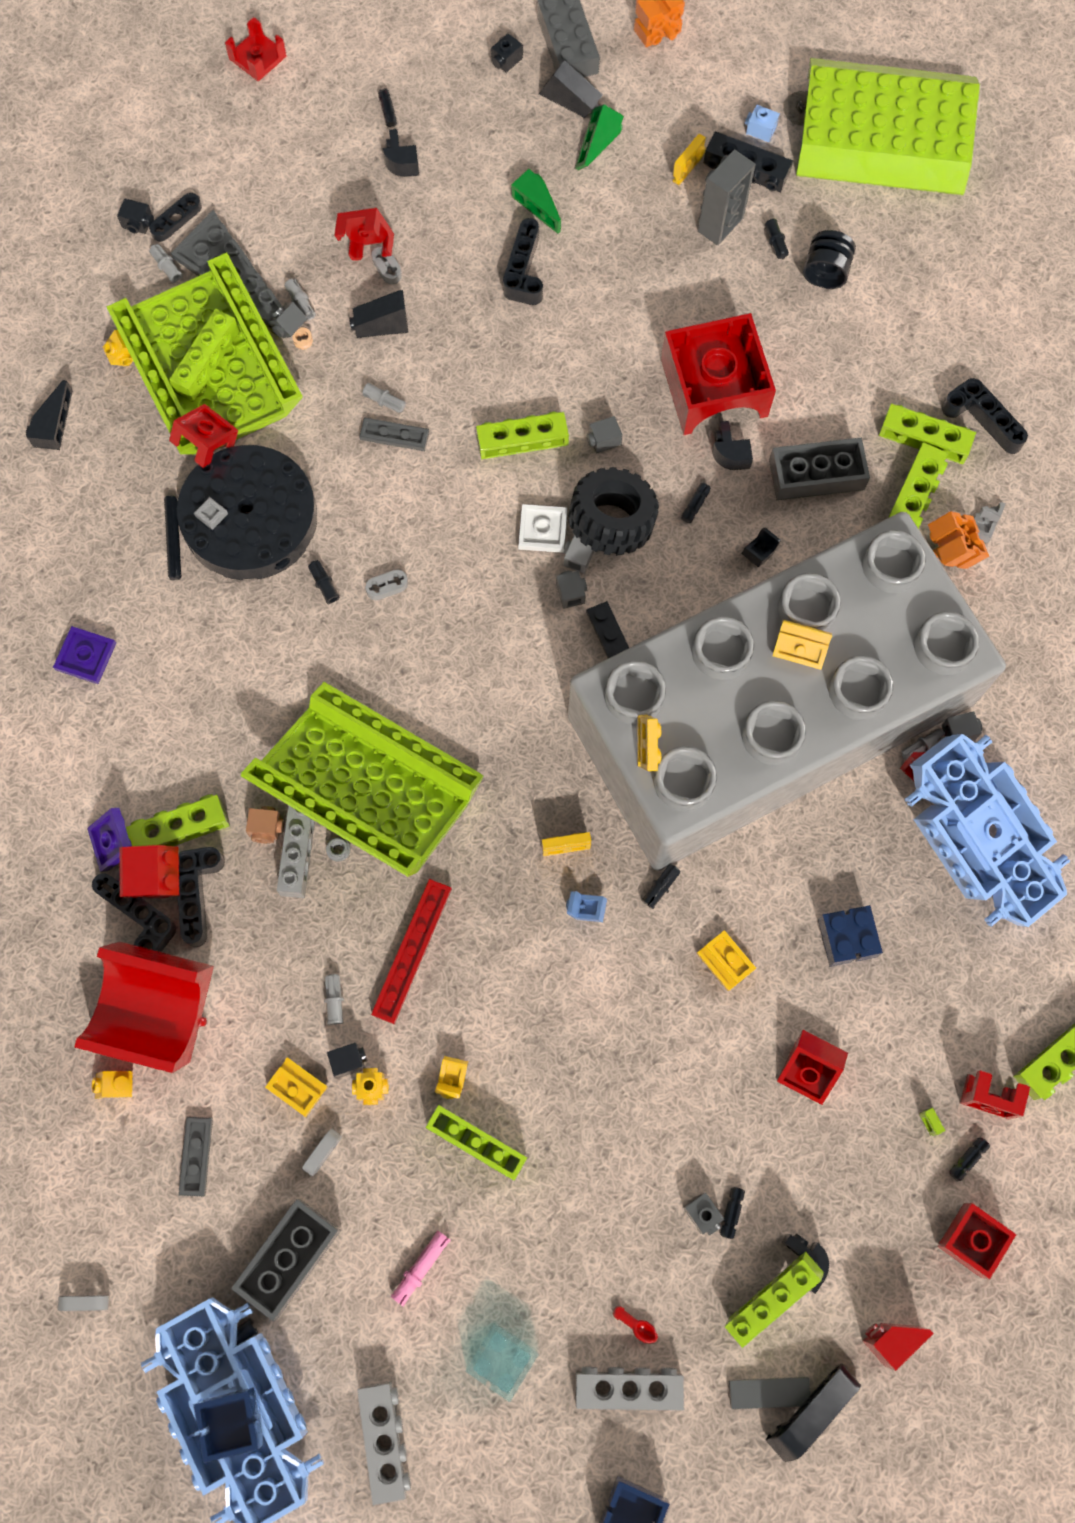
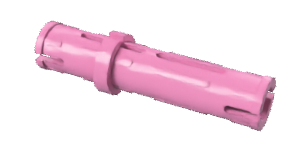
[390,1230,450,1306]

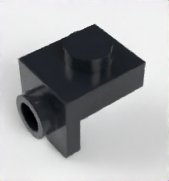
[741,527,781,567]

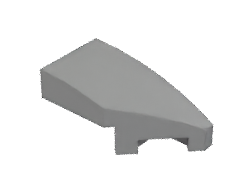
[974,502,1006,544]

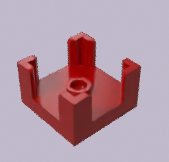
[225,17,287,82]
[334,208,394,261]
[169,404,239,468]
[960,1070,1031,1120]

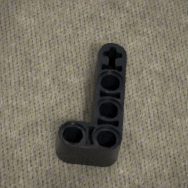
[503,218,543,305]
[942,378,1028,454]
[177,847,225,947]
[92,873,176,952]
[765,1363,861,1462]

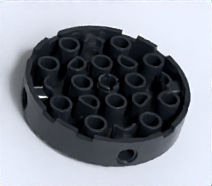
[177,445,317,580]

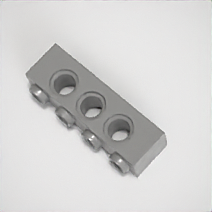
[277,806,315,898]
[576,1367,684,1410]
[357,1381,411,1505]

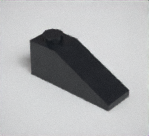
[26,380,73,450]

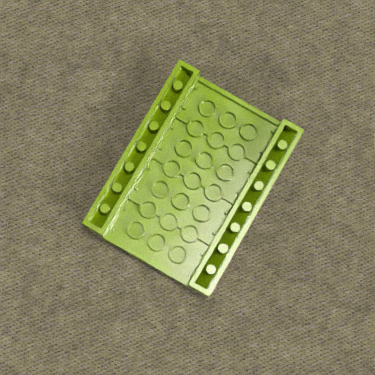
[796,58,980,195]
[106,252,303,454]
[241,682,484,877]

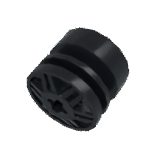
[803,230,856,289]

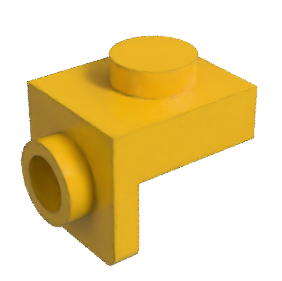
[435,1056,469,1099]
[91,1071,133,1099]

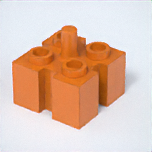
[634,0,685,48]
[928,511,990,569]

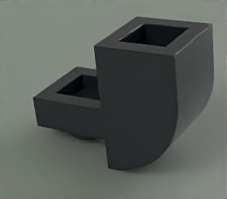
[383,129,420,177]
[712,421,753,470]
[781,1233,829,1294]

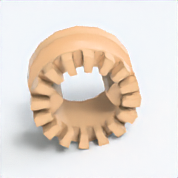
[292,327,313,350]

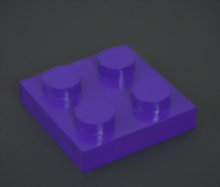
[53,626,117,684]
[87,808,132,872]

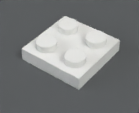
[519,504,567,553]

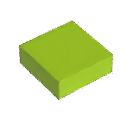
[919,1108,946,1136]

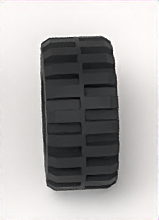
[568,467,659,556]

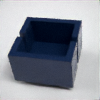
[818,905,883,967]
[193,1387,264,1463]
[600,1476,670,1523]

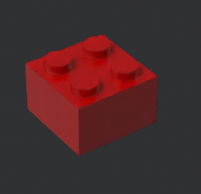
[937,1203,1017,1279]

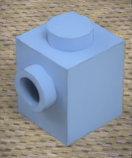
[745,105,780,142]

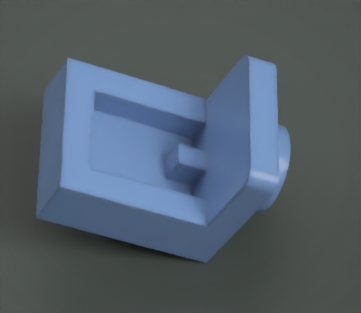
[566,891,607,923]

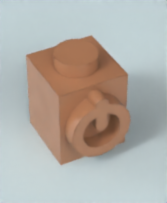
[246,806,284,844]

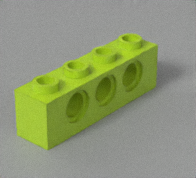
[169,309,239,402]
[879,403,976,464]
[476,412,569,460]
[888,442,948,529]
[126,794,230,846]
[1013,1023,1075,1100]
[425,1105,527,1181]
[725,1251,824,1348]

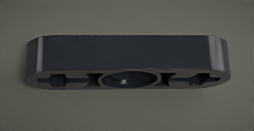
[149,193,202,241]

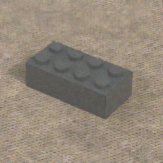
[537,0,600,77]
[698,149,755,246]
[769,437,870,501]
[231,1199,342,1321]

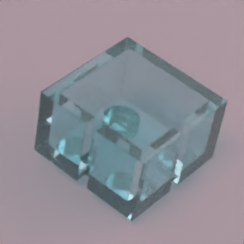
[465,1322,539,1402]

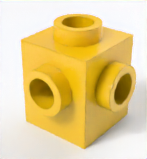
[103,330,133,366]
[352,1068,389,1105]

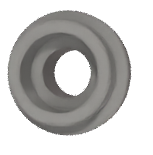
[326,837,351,862]

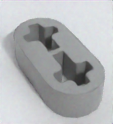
[372,246,402,284]
[365,570,408,600]
[302,1129,342,1177]
[58,1295,109,1311]

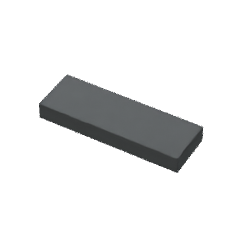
[359,417,430,452]
[178,1117,213,1197]
[729,1377,810,1409]

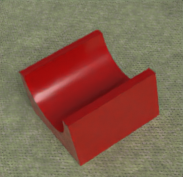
[661,313,776,435]
[74,942,214,1073]

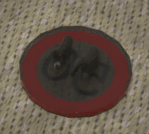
[784,91,807,126]

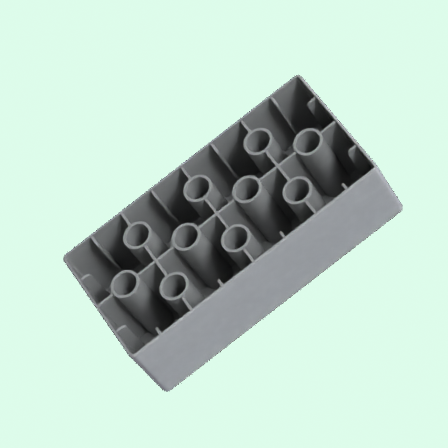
[568,512,1006,871]

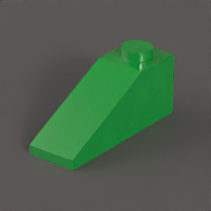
[574,104,624,170]
[511,169,561,234]

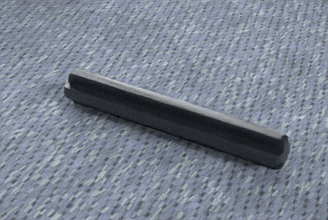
[164,495,181,581]

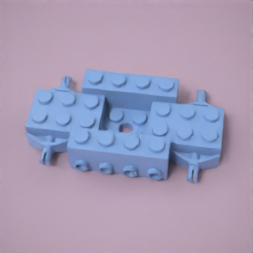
[905,734,1070,927]
[141,1297,324,1523]

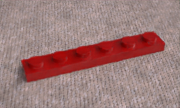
[371,879,452,1025]

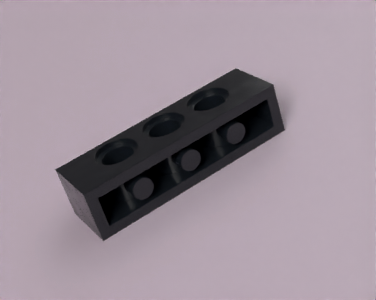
[703,131,793,193]

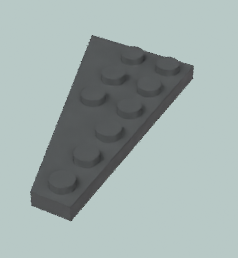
[171,210,282,327]

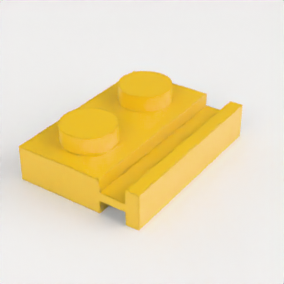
[673,134,706,186]
[772,620,832,670]
[637,715,661,771]
[542,832,592,856]
[696,930,756,992]
[265,1057,328,1117]

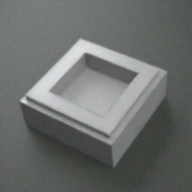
[194,497,228,530]

